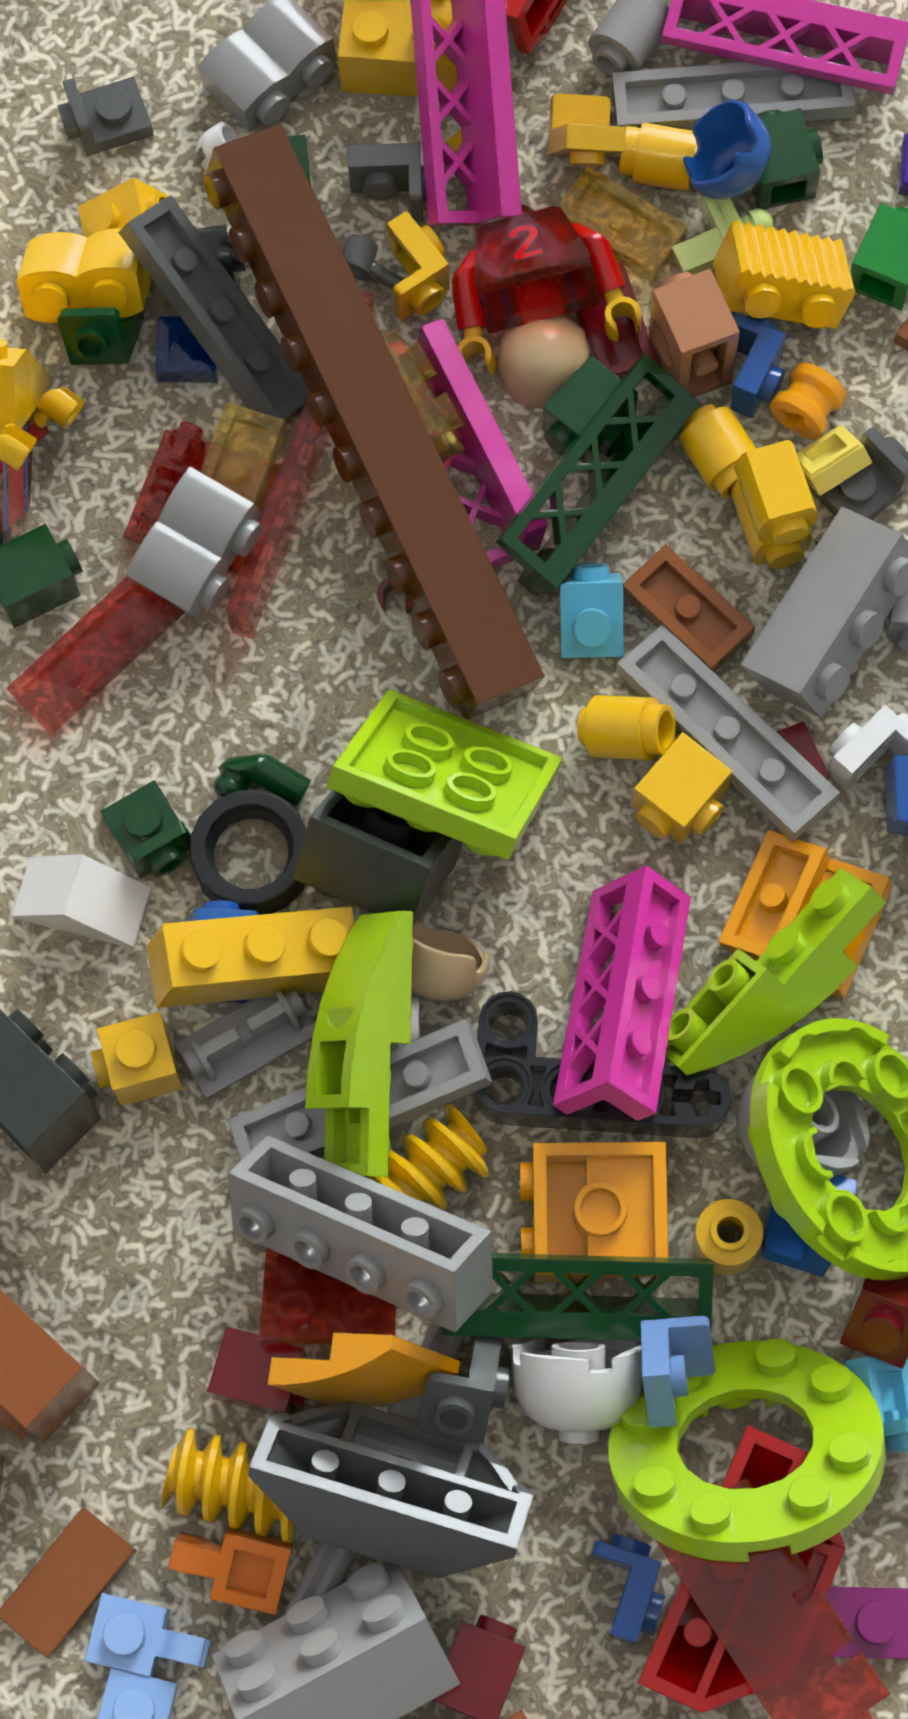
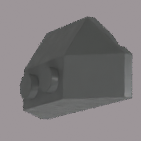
[248,1401,533,1578]

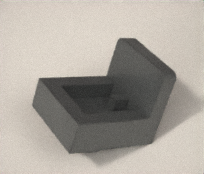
[418,1336,511,1443]

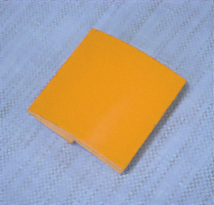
[718,830,893,999]
[268,1333,460,1407]

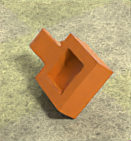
[168,1527,294,1615]

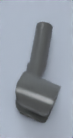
[343,234,404,289]

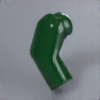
[213,754,311,806]

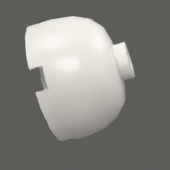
[511,1338,644,1444]

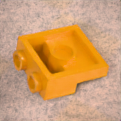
[520,1142,669,1283]

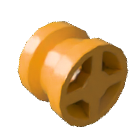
[769,362,847,440]

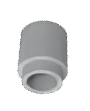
[588,0,669,76]

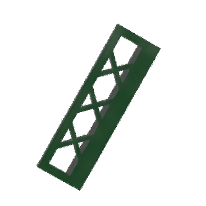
[495,353,700,596]
[442,1253,714,1341]

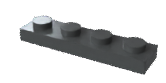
[118,195,309,433]

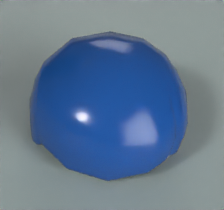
[683,99,772,200]

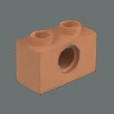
[649,268,740,397]

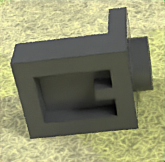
[57,76,154,157]
[348,142,427,222]
[812,427,908,520]

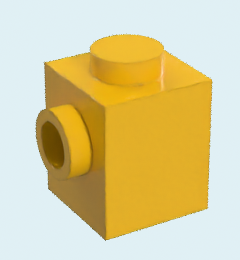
[632,732,732,844]
[91,1011,184,1106]

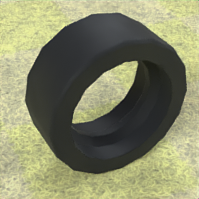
[190,790,306,915]

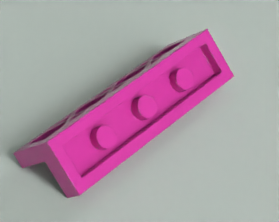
[410,0,522,226]
[662,0,908,95]
[392,319,548,568]
[553,865,691,1121]

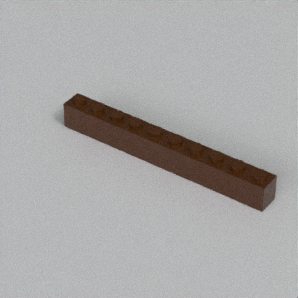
[203,124,545,720]

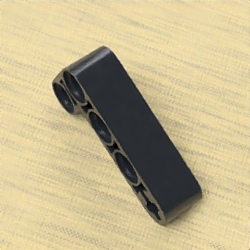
[475,991,731,1138]

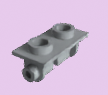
[175,990,315,1100]

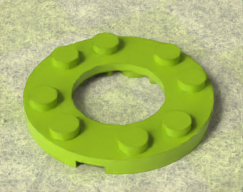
[748,1018,908,1280]
[608,1338,886,1562]

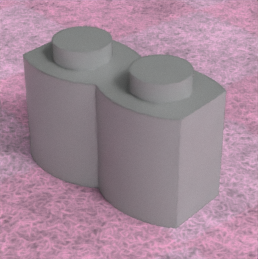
[198,0,337,133]
[125,467,262,619]

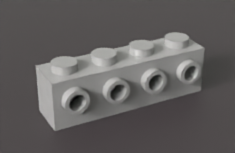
[228,1135,493,1333]

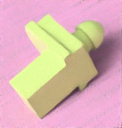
[672,195,773,275]

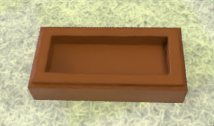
[0,1506,137,1659]

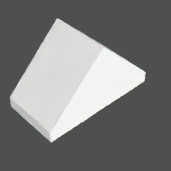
[12,854,152,949]

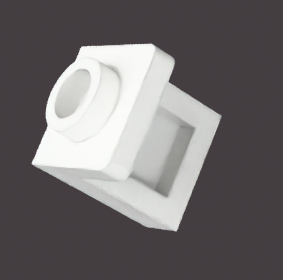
[828,705,908,792]

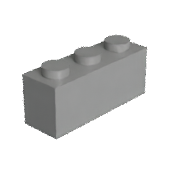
[741,507,908,719]

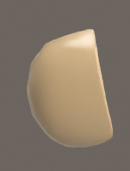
[497,315,591,409]
[411,921,490,1002]

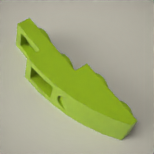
[665,868,887,1075]
[305,911,413,1177]

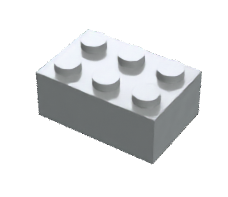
[212,1562,460,1719]

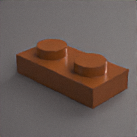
[623,544,755,672]

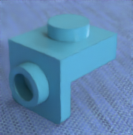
[559,563,624,658]
[845,1356,908,1453]

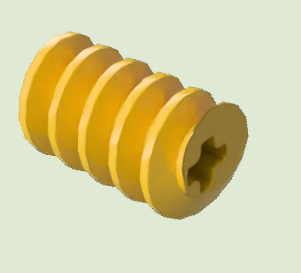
[366,1103,490,1211]
[161,1427,298,1544]

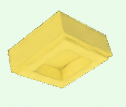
[797,425,873,496]

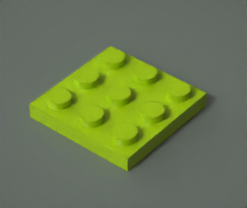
[326,689,563,861]

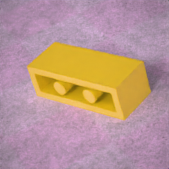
[146,906,355,1008]

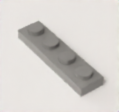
[611,55,855,131]
[617,624,840,842]
[228,1019,493,1160]

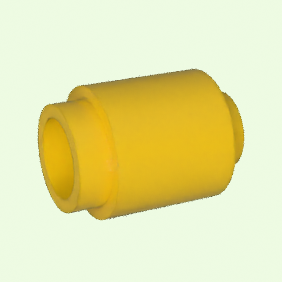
[619,122,697,192]
[679,404,756,500]
[577,695,676,761]
[693,1199,763,1275]

